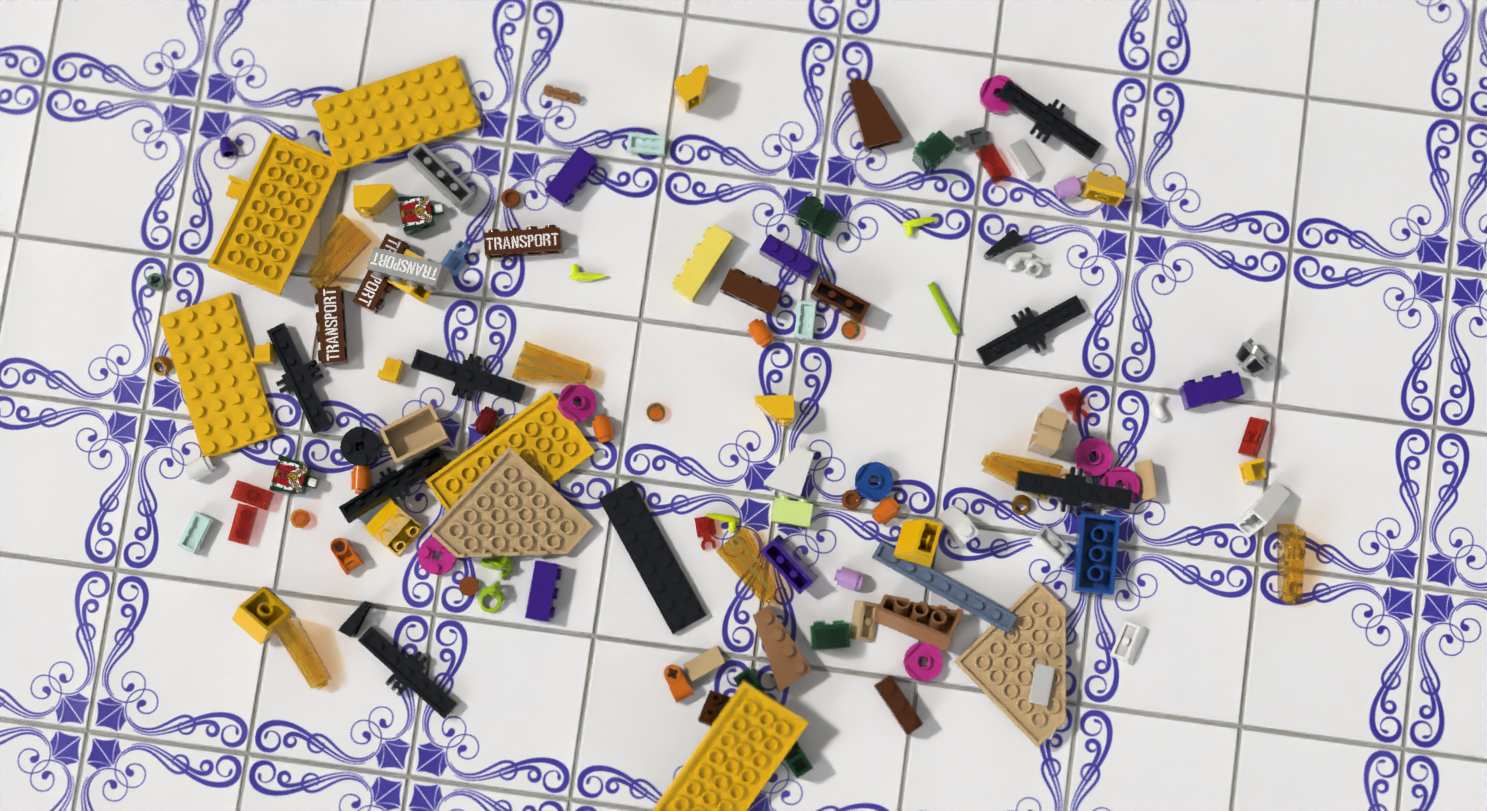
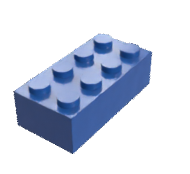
[1071,513,1120,596]

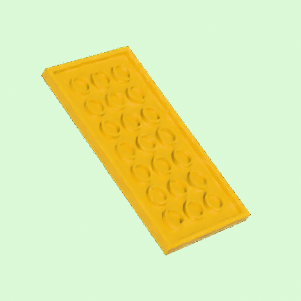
[313,55,482,173]
[208,132,338,297]
[159,292,279,458]
[425,391,595,511]
[654,680,809,811]

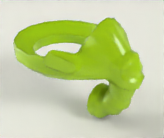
[481,556,514,579]
[478,581,505,613]

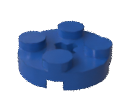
[855,462,893,501]

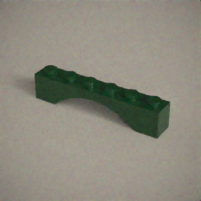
[733,667,813,778]

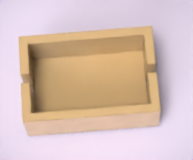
[379,403,451,466]
[1027,407,1070,457]

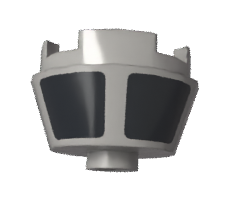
[1235,338,1274,376]

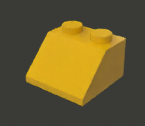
[1081,171,1126,207]
[353,184,398,219]
[755,395,794,426]
[232,586,292,645]

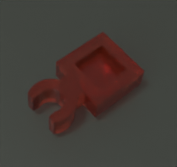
[1059,387,1088,423]
[695,516,717,551]

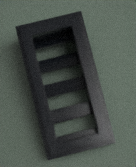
[984,229,1024,260]
[338,601,373,638]

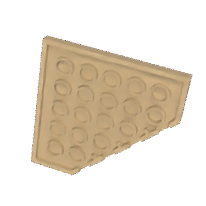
[428,446,594,558]
[954,581,1066,748]

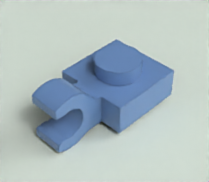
[440,241,471,276]

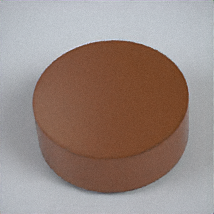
[501,189,521,209]
[842,490,861,510]
[459,576,479,596]

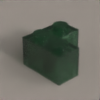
[912,130,956,176]
[795,196,840,241]
[809,620,851,650]

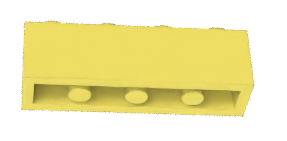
[672,224,733,302]

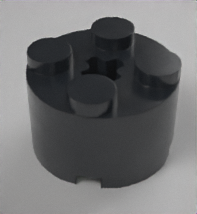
[340,427,383,466]

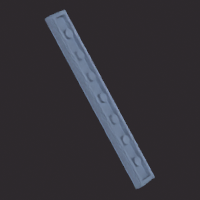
[872,541,1018,634]

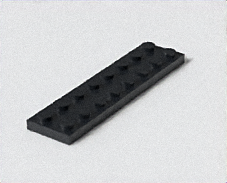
[599,481,707,634]

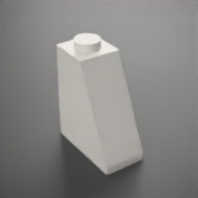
[763,445,814,498]
[1234,481,1291,537]
[937,505,980,547]

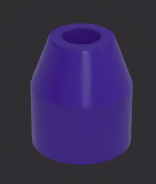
[219,137,236,157]

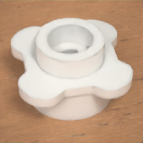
[1024,257,1043,276]

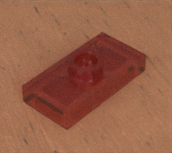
[1238,417,1269,458]
[230,480,274,511]

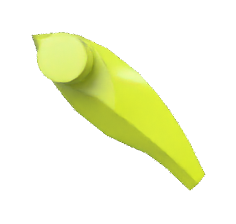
[902,217,938,236]
[569,264,606,281]
[705,513,740,532]

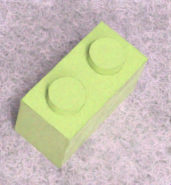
[771,495,813,528]

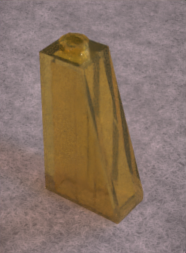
[307,213,372,289]
[512,341,593,384]
[981,452,1063,502]
[1277,524,1306,604]
[716,526,777,604]
[273,617,332,690]

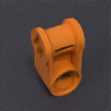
[330,538,364,575]
[664,665,694,703]

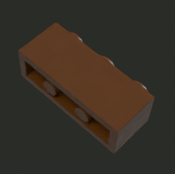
[720,268,782,316]
[810,277,870,324]
[873,675,923,735]

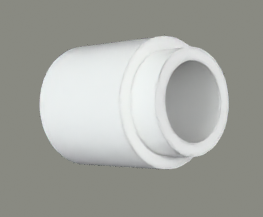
[185,455,216,481]

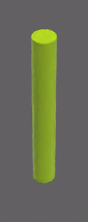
[928,282,961,335]

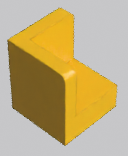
[226,175,247,201]
[251,342,275,365]
[377,358,405,385]
[1239,458,1266,484]

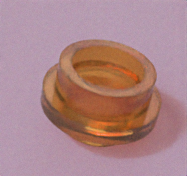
[290,509,310,528]

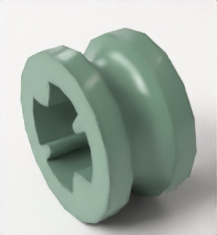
[147,273,166,291]

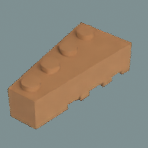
[874,594,964,652]
[753,605,812,692]

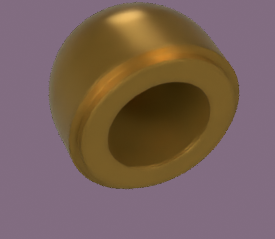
[151,356,172,376]
[1012,495,1031,515]

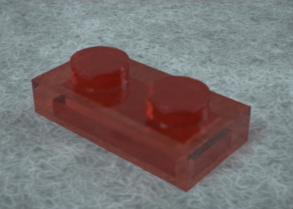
[975,143,1012,185]
[228,503,259,545]

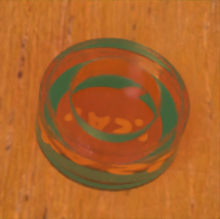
[841,320,860,340]
[646,403,666,422]

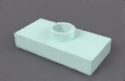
[627,132,667,156]
[794,300,817,341]
[178,511,213,555]

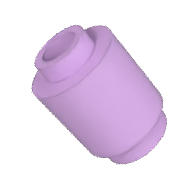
[1054,175,1083,200]
[834,567,864,590]

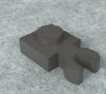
[953,127,988,152]

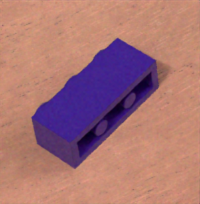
[544,146,599,208]
[760,234,818,283]
[1179,370,1244,410]
[760,535,818,595]
[525,560,562,622]

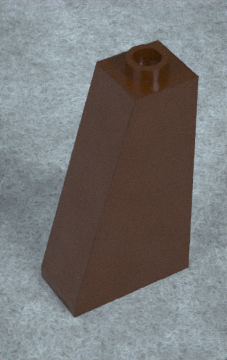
[847,78,902,152]

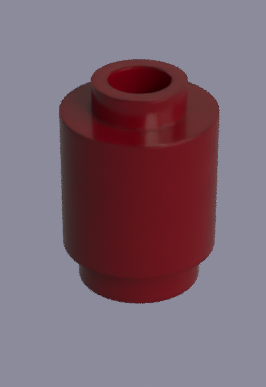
[473,406,499,436]

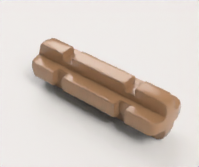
[543,85,580,104]

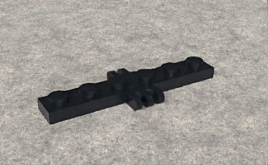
[997,80,1101,161]
[976,295,1086,367]
[267,323,332,434]
[411,349,526,404]
[339,446,449,523]
[1015,466,1132,515]
[358,626,458,719]

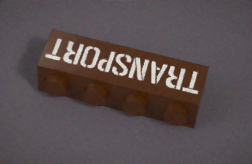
[484,225,563,259]
[353,233,410,314]
[315,286,348,366]

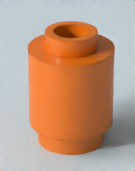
[747,319,774,348]
[592,414,614,443]
[351,466,371,494]
[872,497,901,525]

